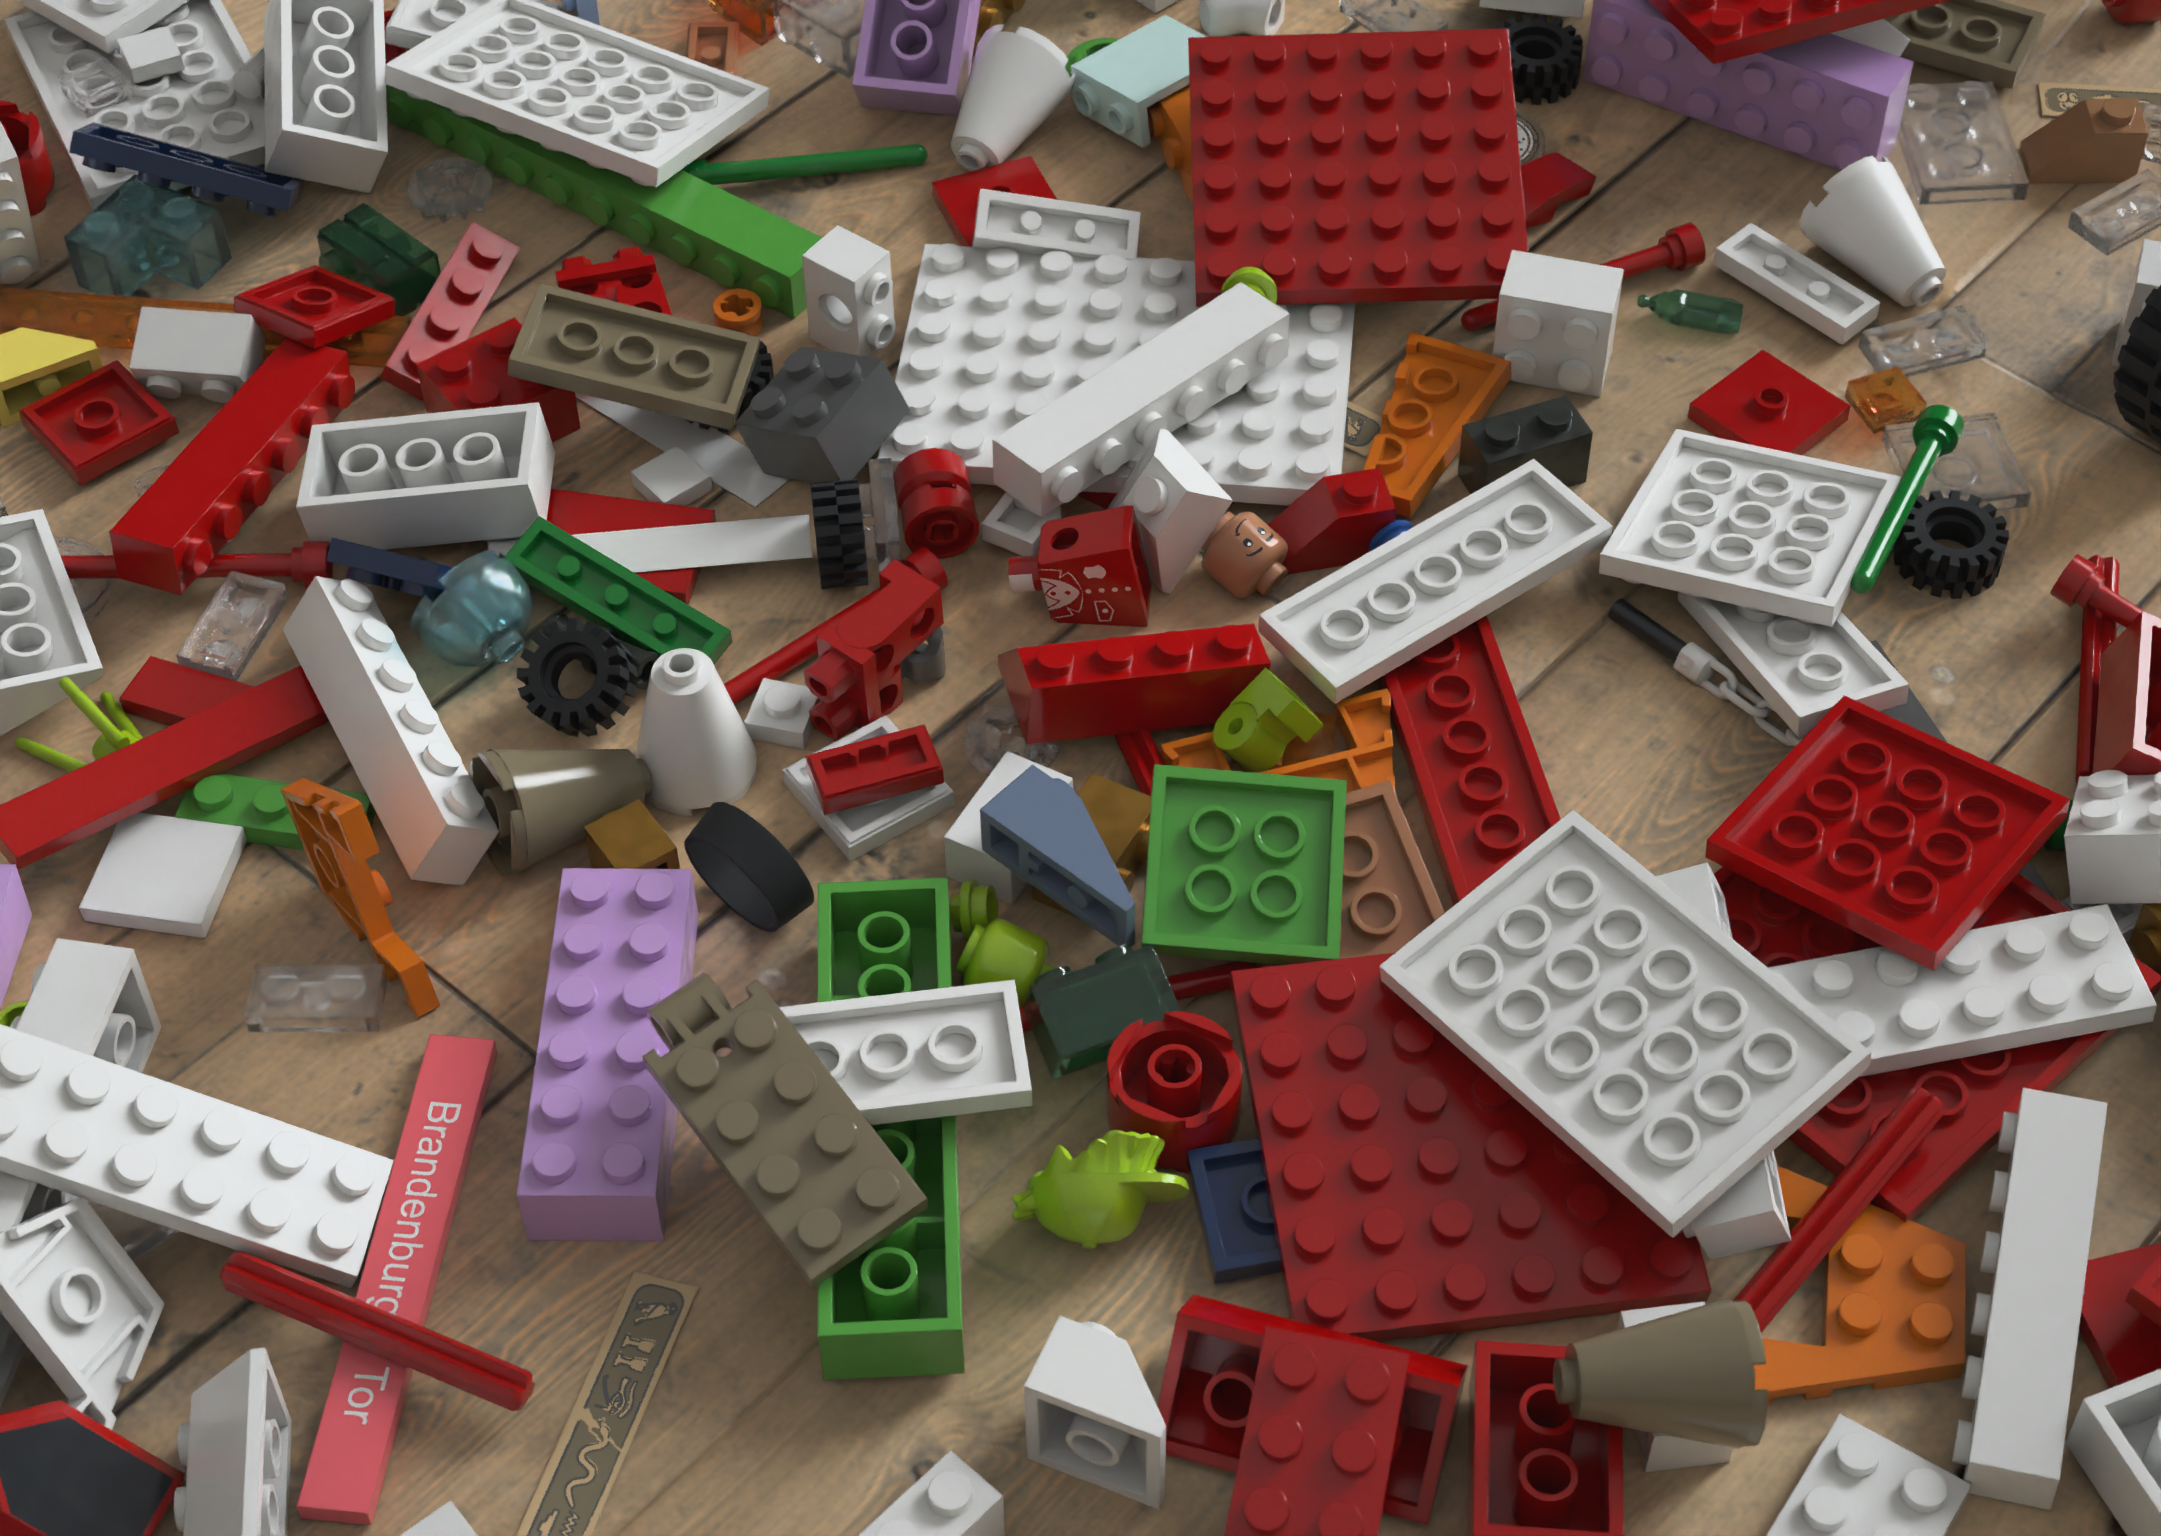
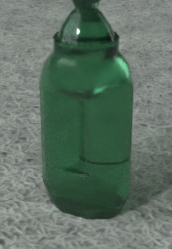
[1637,289,1743,334]

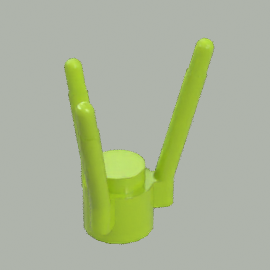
[14,677,143,772]

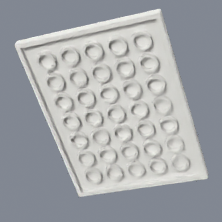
[878,244,1356,506]

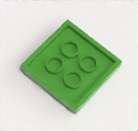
[1140,764,1347,965]

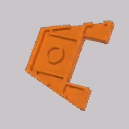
[1161,688,1396,793]
[280,778,440,1018]
[1754,1166,1966,1405]

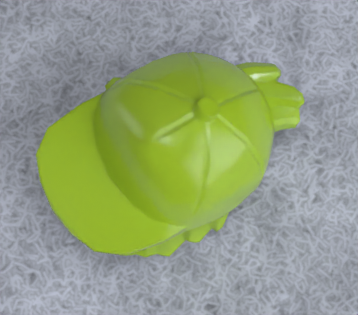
[1012,1130,1189,1249]

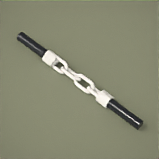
[1608,598,1807,746]

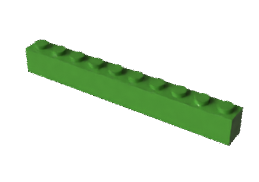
[386,84,823,319]

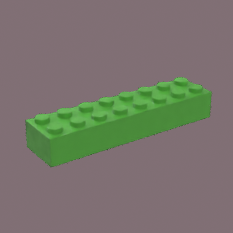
[818,877,965,1380]

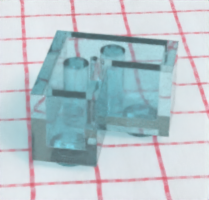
[64,174,232,304]

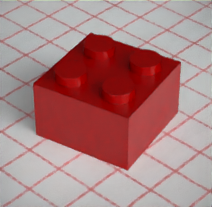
[416,317,581,443]

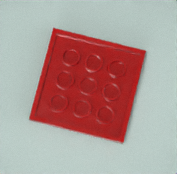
[1705,696,2070,971]

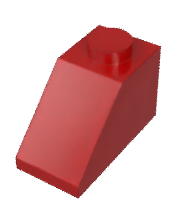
[1267,468,1396,575]

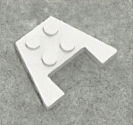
[0,1197,165,1430]

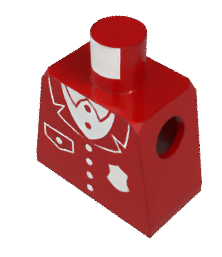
[1008,505,1152,627]

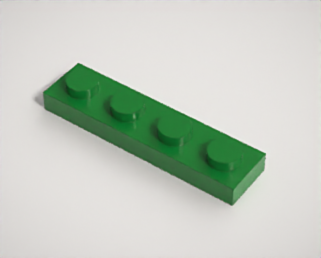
[503,516,733,664]

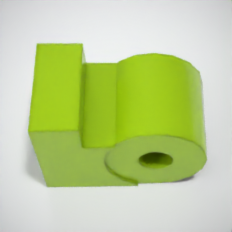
[1213,667,1324,773]

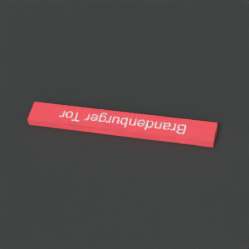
[296,1034,498,1525]

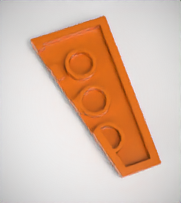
[1363,331,1511,518]

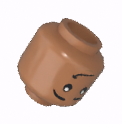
[1201,511,1288,599]

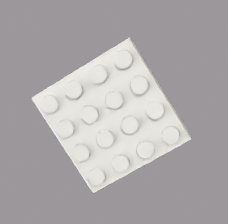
[1599,429,1901,627]

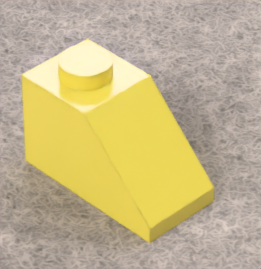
[0,327,103,428]

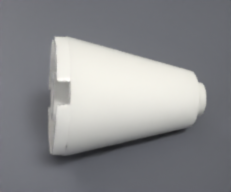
[951,24,1076,172]
[1799,156,1946,307]
[635,648,757,816]

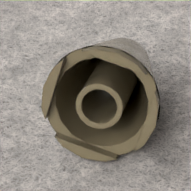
[469,749,652,874]
[1553,1299,1768,1448]

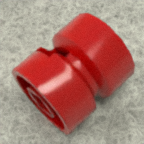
[893,448,979,559]

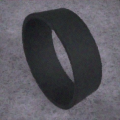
[684,802,814,932]

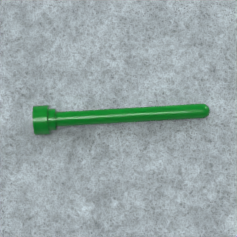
[681,144,928,185]
[1851,405,1964,594]

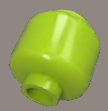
[955,918,1056,1006]

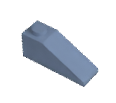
[980,764,1135,951]

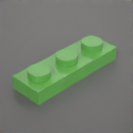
[175,773,376,850]

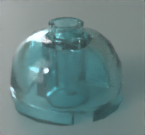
[411,550,533,668]

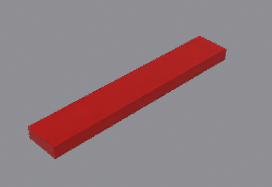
[0,665,329,870]

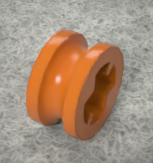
[712,288,764,336]

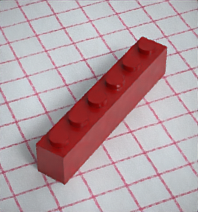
[109,337,355,595]

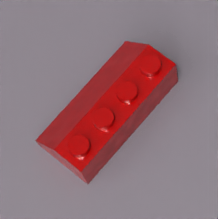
[997,623,1271,744]
[1157,1294,1468,1525]

